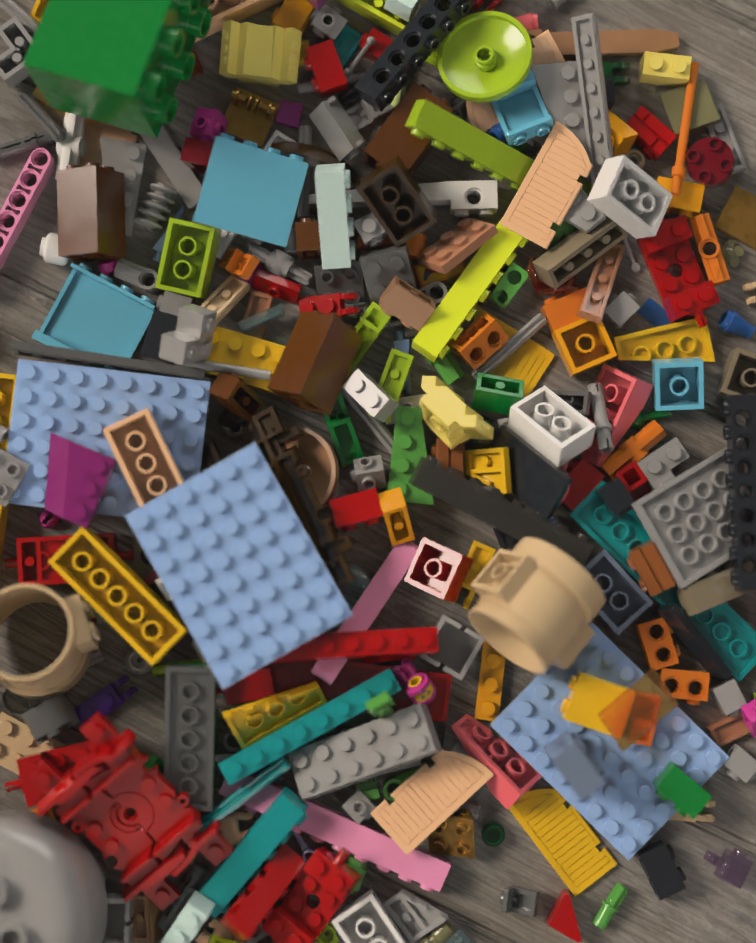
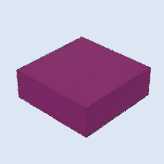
[275,99,304,129]

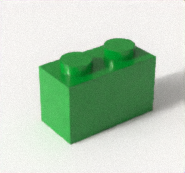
[471,372,524,415]
[652,761,712,820]

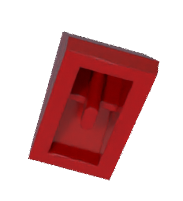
[545,889,582,943]

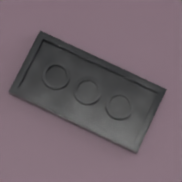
[488,425,573,520]

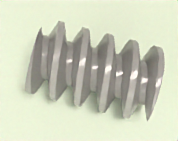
[133,182,179,235]

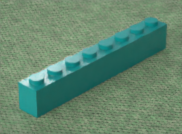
[218,668,401,786]

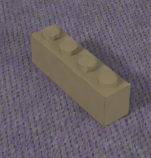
[532,212,628,289]
[675,559,753,617]

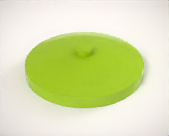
[437,11,533,102]

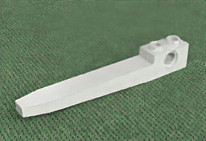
[309,180,498,218]

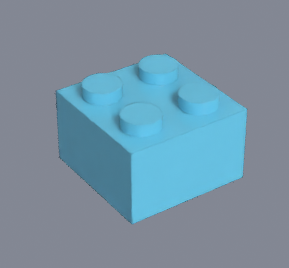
[652,357,704,411]

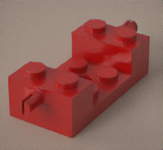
[635,215,721,328]
[5,532,134,585]
[5,740,109,808]
[261,846,362,943]

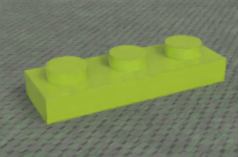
[367,348,415,423]

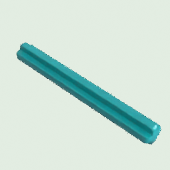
[198,757,291,833]

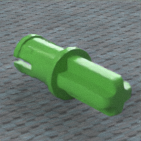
[592,882,628,930]

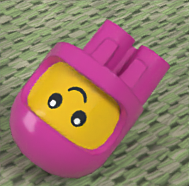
[392,658,436,705]

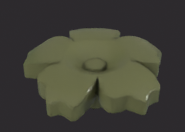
[715,239,744,268]

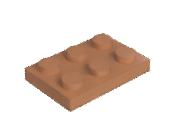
[416,217,498,274]

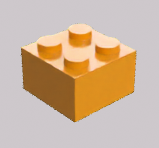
[551,318,617,378]

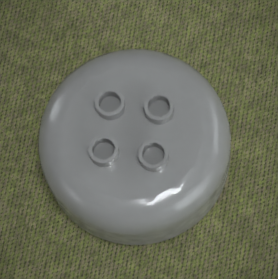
[0,810,108,943]

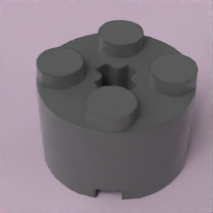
[22,692,80,745]

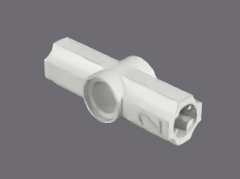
[55,112,86,180]

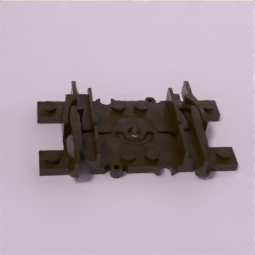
[201,406,356,589]

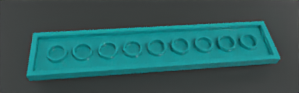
[568,481,756,682]

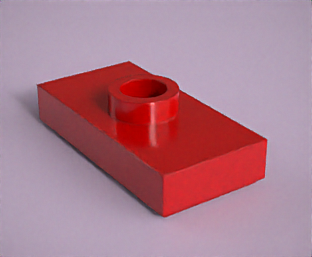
[253,269,302,305]

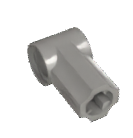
[113,258,161,294]

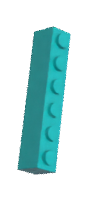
[198,787,308,918]

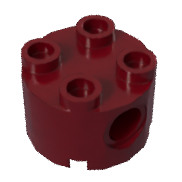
[686,137,735,189]

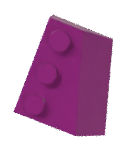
[45,433,118,528]

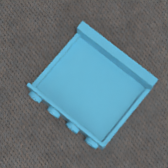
[192,133,309,247]
[31,263,158,370]

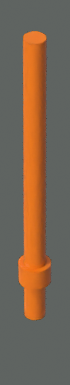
[671,62,699,197]

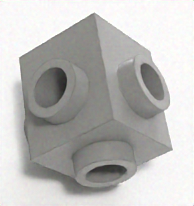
[309,4,348,41]
[350,455,387,492]

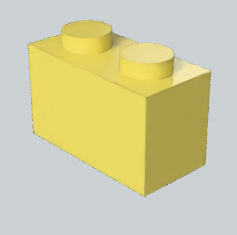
[638,51,692,88]

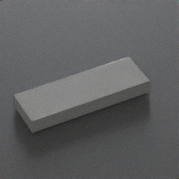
[705,103,747,174]

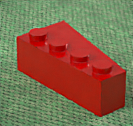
[219,843,306,941]

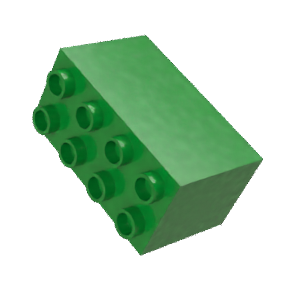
[23,0,212,139]

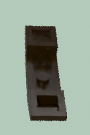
[270,142,360,190]

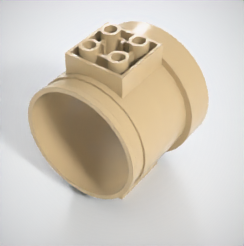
[468,537,605,675]
[0,583,101,700]

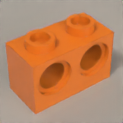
[450,312,510,370]
[634,616,681,671]
[657,667,710,705]

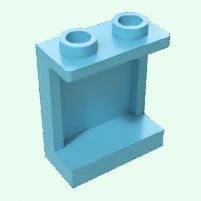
[491,70,553,146]

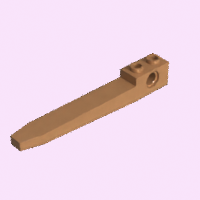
[527,29,680,60]

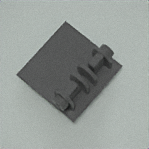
[314,261,365,304]

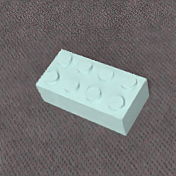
[315,163,356,269]

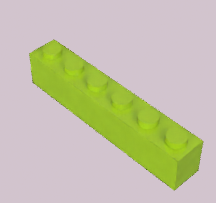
[405,99,535,191]

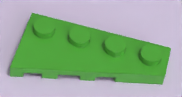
[387,405,434,505]

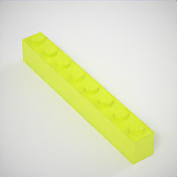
[411,217,528,363]

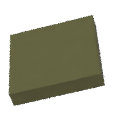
[659,79,720,137]

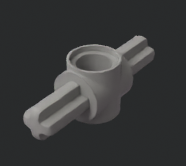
[247,244,313,286]

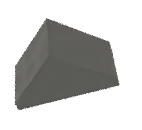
[551,390,591,417]

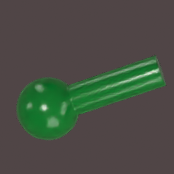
[630,410,672,429]

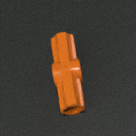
[689,212,731,286]
[600,420,667,480]

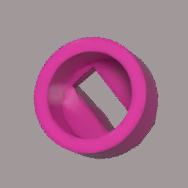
[98,259,117,277]
[40,510,60,529]

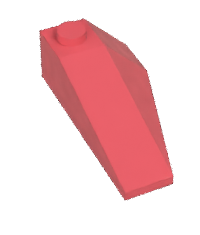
[581,363,654,467]
[451,714,542,810]

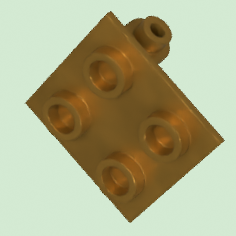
[224,87,280,147]
[428,809,476,859]

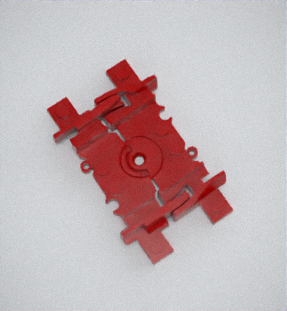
[26,711,234,911]

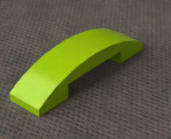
[344,301,391,382]

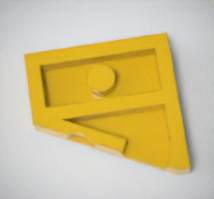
[465,447,512,494]

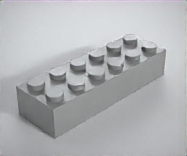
[287,703,442,800]

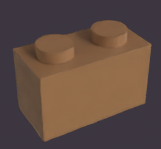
[379,275,435,331]

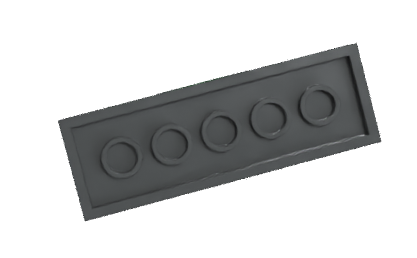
[164,662,219,812]

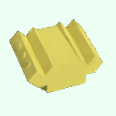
[219,20,302,87]
[419,376,494,450]

